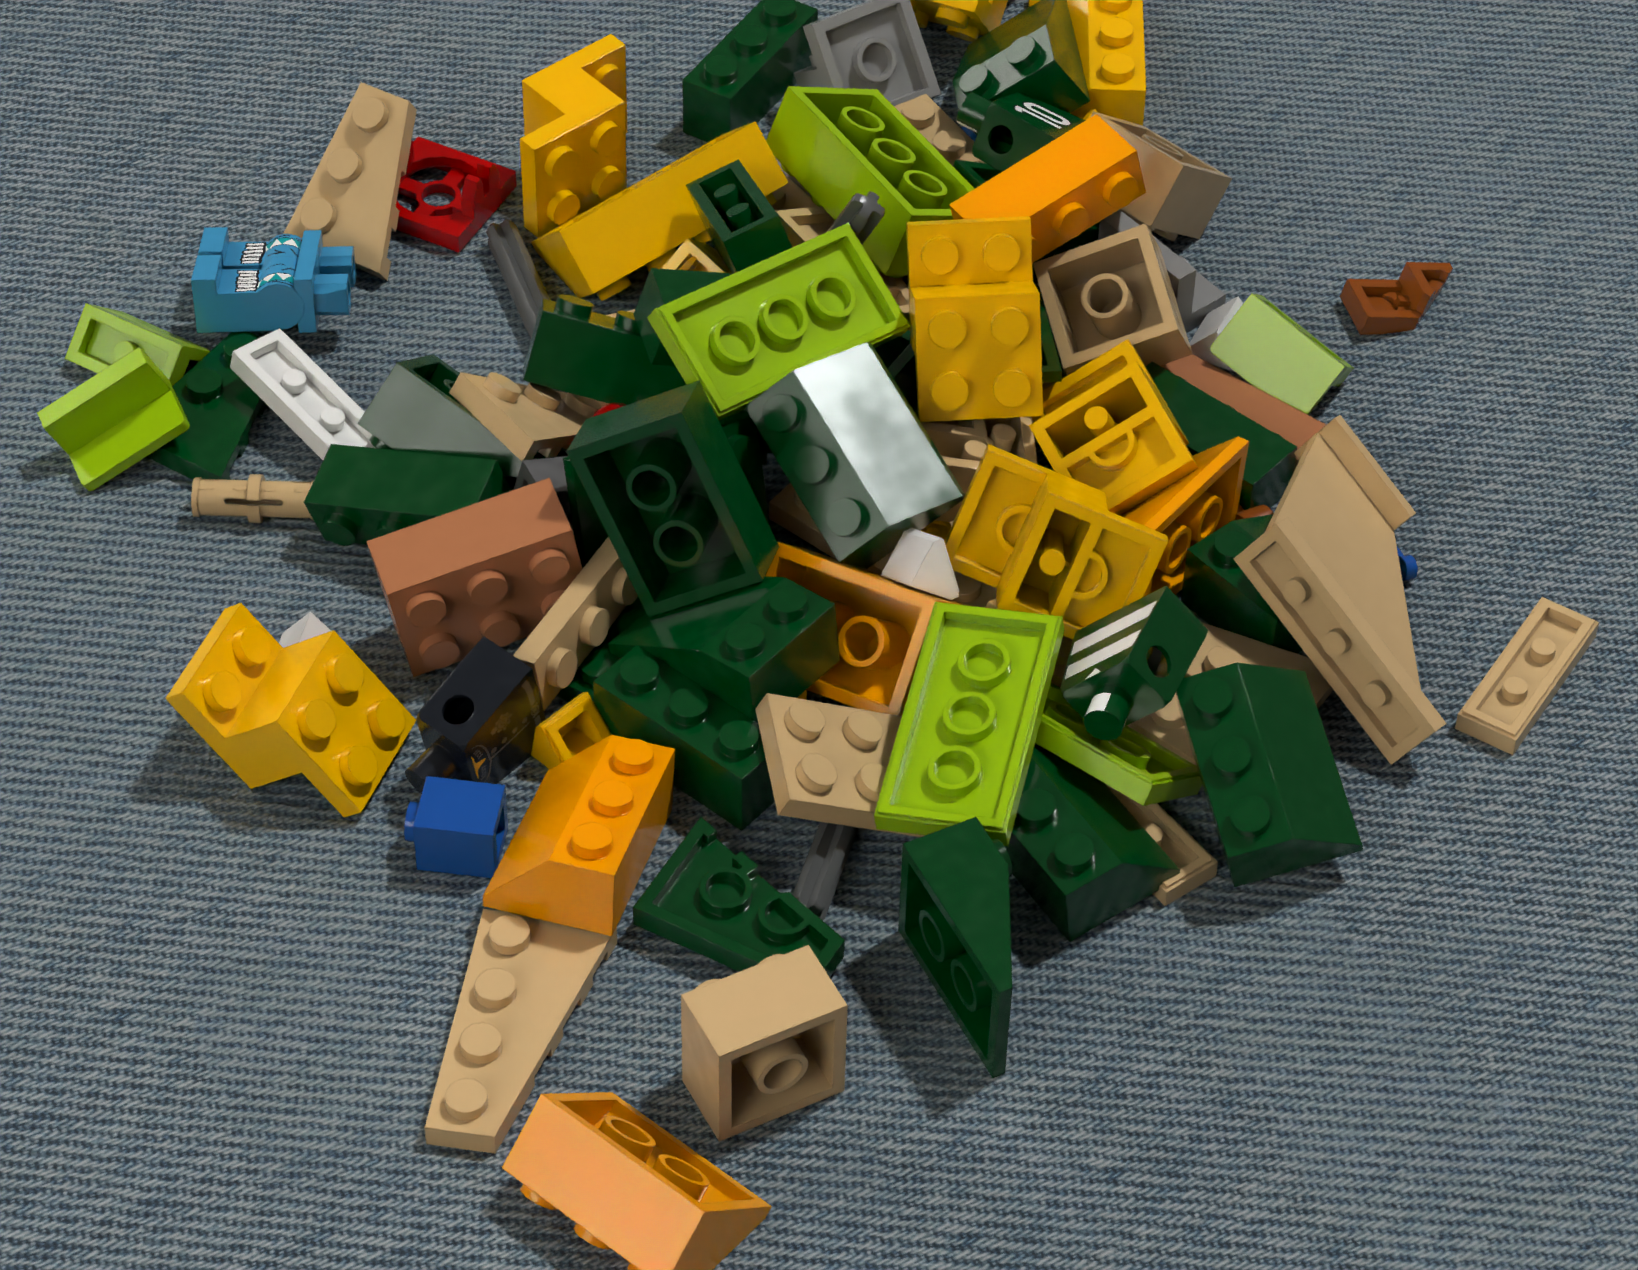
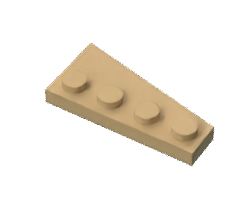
[425,909,617,1154]

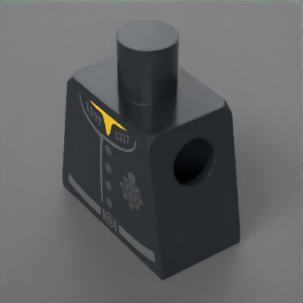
[405,636,546,794]

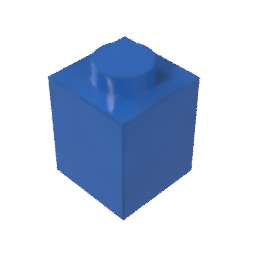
[404,776,508,878]

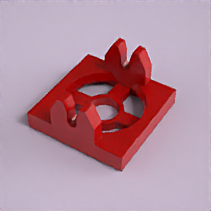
[396,136,517,253]

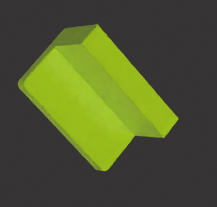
[1210,293,1354,415]
[65,303,211,386]
[37,347,190,491]

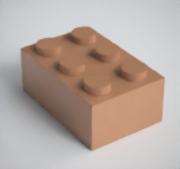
[367,478,582,677]

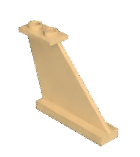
[1234,415,1447,765]

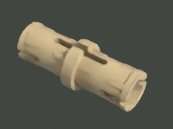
[191,474,314,523]

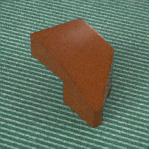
[1339,262,1453,335]

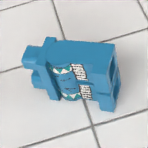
[191,227,356,333]

